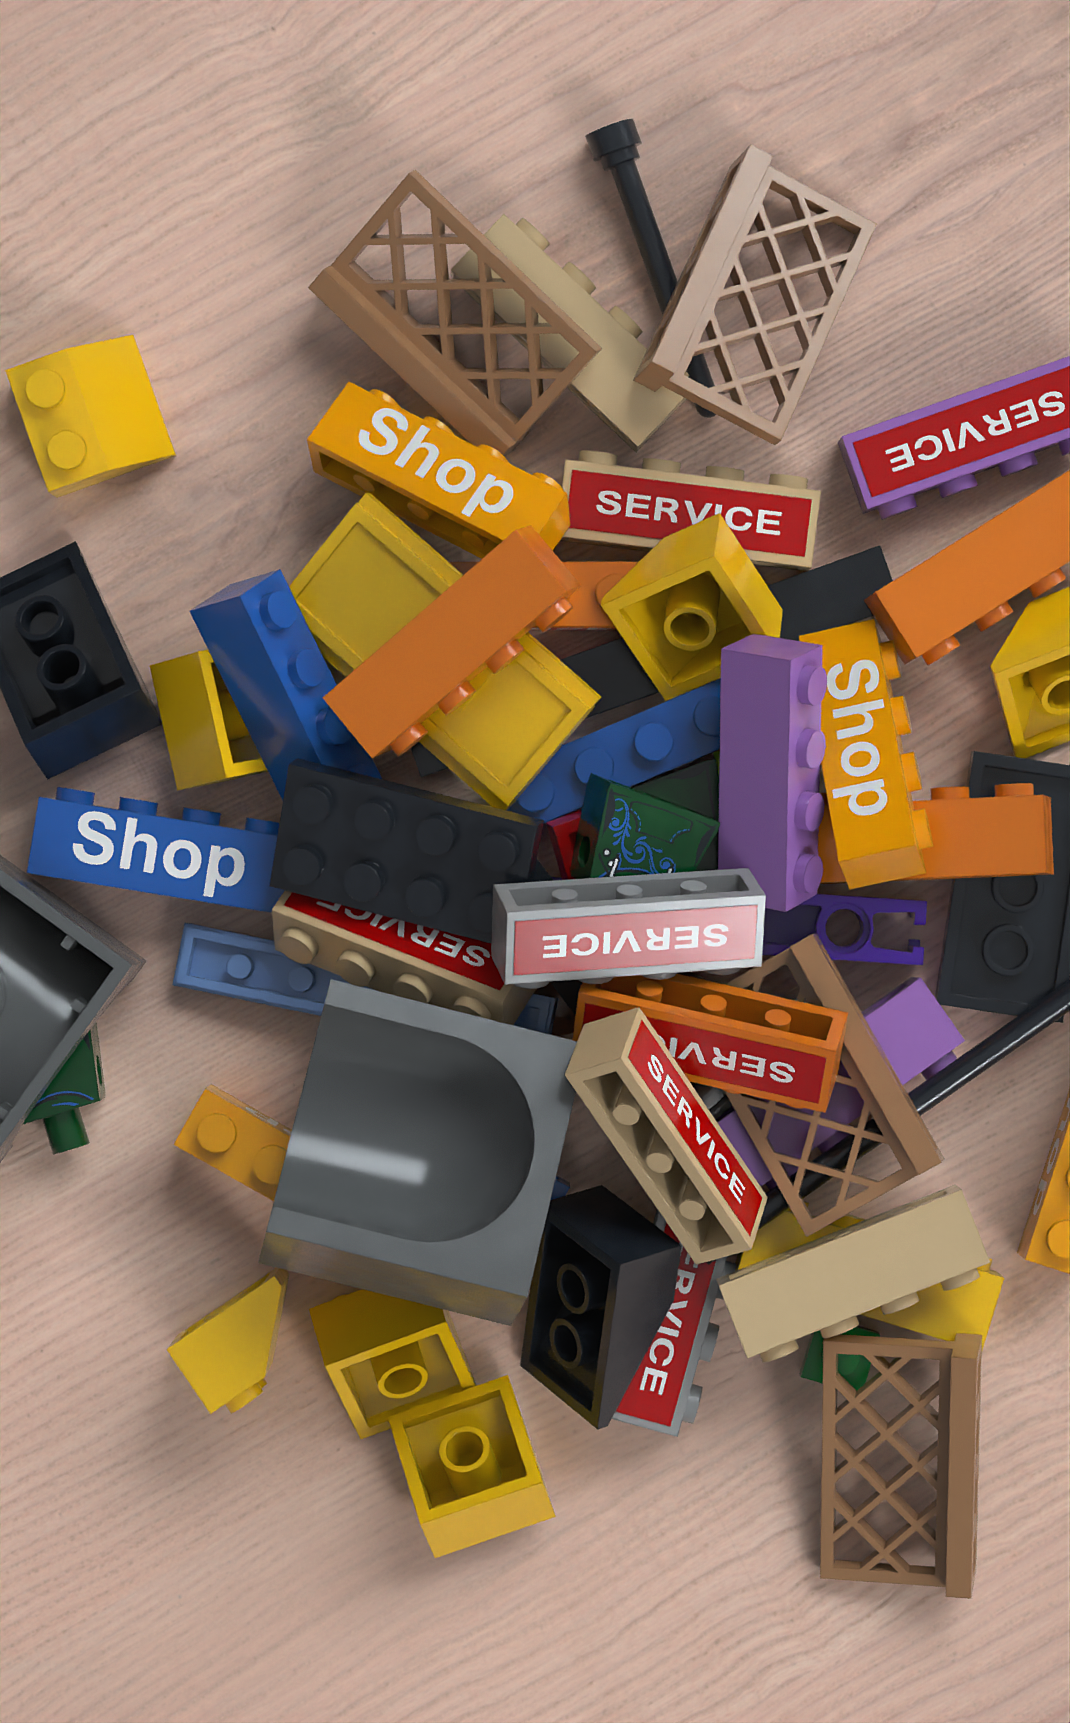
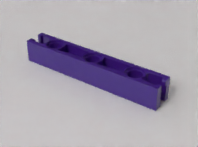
[551,877,927,965]

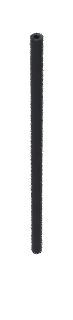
[706,980,1070,1265]

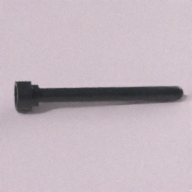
[585,119,716,418]

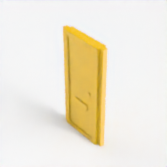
[289,492,601,811]

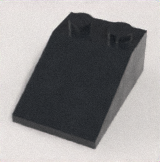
[0,541,162,780]
[520,1185,682,1430]

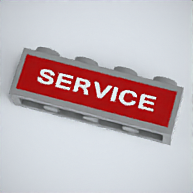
[491,868,766,989]
[612,1209,736,1437]

